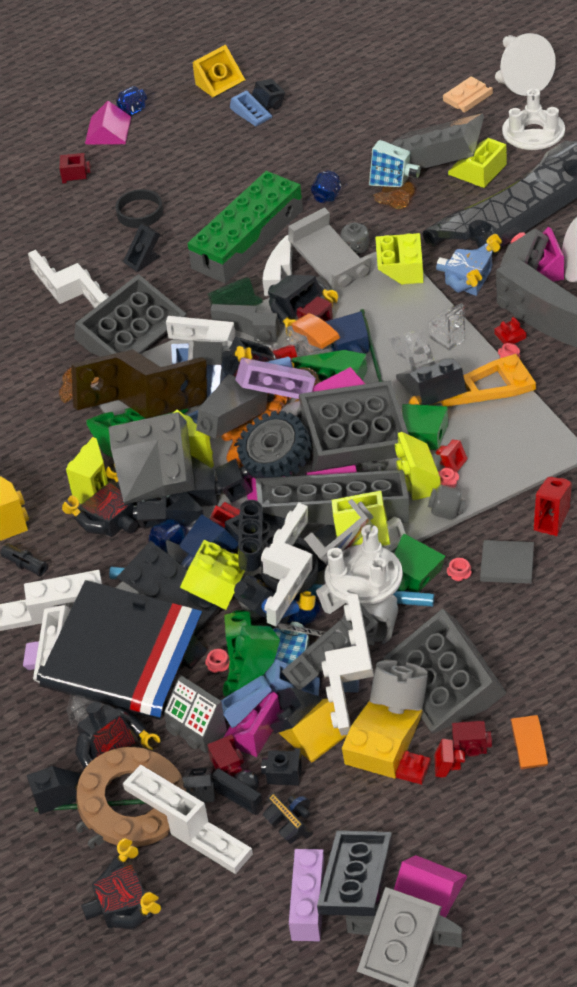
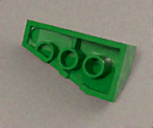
[86,408,188,458]

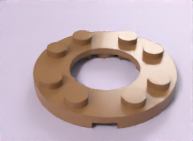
[76,747,186,847]

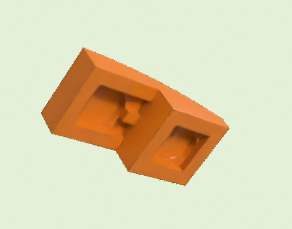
[291,313,340,349]
[511,715,548,769]

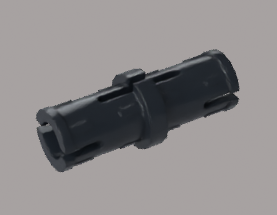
[0,543,48,577]

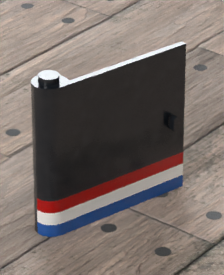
[37,580,202,720]

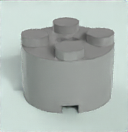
[343,595,398,645]
[370,660,428,714]

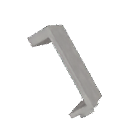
[288,207,371,291]

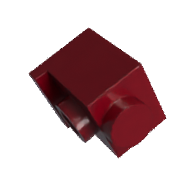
[59,153,91,183]
[297,296,333,322]
[452,721,492,757]
[207,734,244,777]

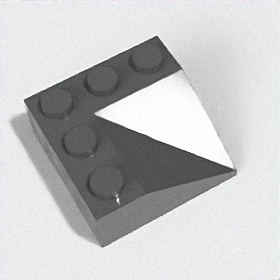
[109,412,195,504]

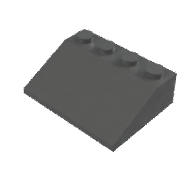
[390,113,484,169]
[74,274,187,357]
[299,381,409,471]
[383,609,506,733]

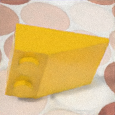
[0,476,29,541]
[342,700,423,778]

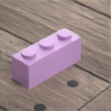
[235,357,316,399]
[289,849,326,941]

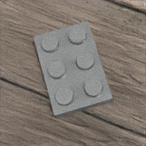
[357,887,442,987]

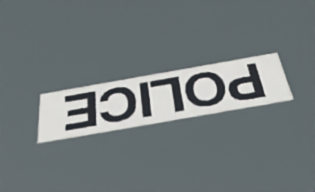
[278,623,325,636]

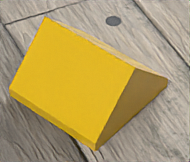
[192,45,245,97]
[279,699,347,763]

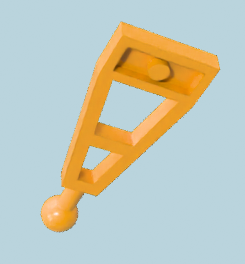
[409,354,536,407]

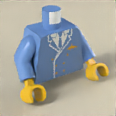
[436,234,502,296]

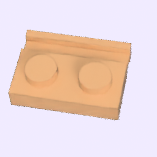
[443,77,493,113]

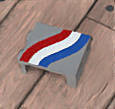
[304,499,374,565]

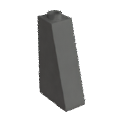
[196,375,268,439]

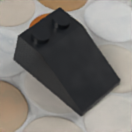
[396,358,466,405]

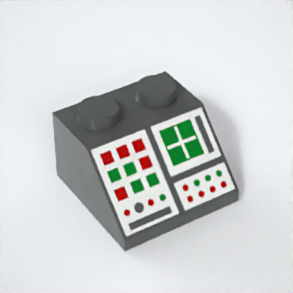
[164,676,227,753]

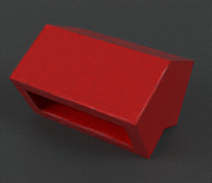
[209,502,240,528]

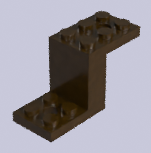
[71,349,207,419]

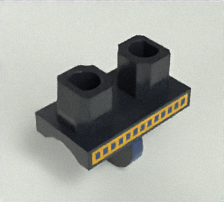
[262,792,313,845]

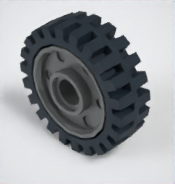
[237,411,312,479]

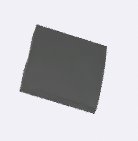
[480,540,534,584]

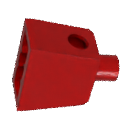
[533,476,572,536]

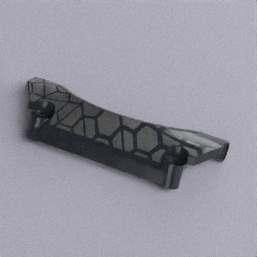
[423,141,577,254]

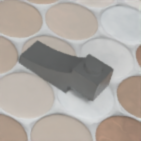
[210,304,279,342]

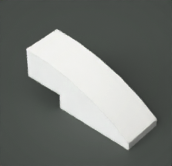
[263,235,293,296]

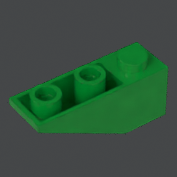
[291,350,367,382]
[223,625,280,697]

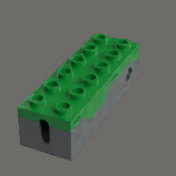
[187,171,303,284]

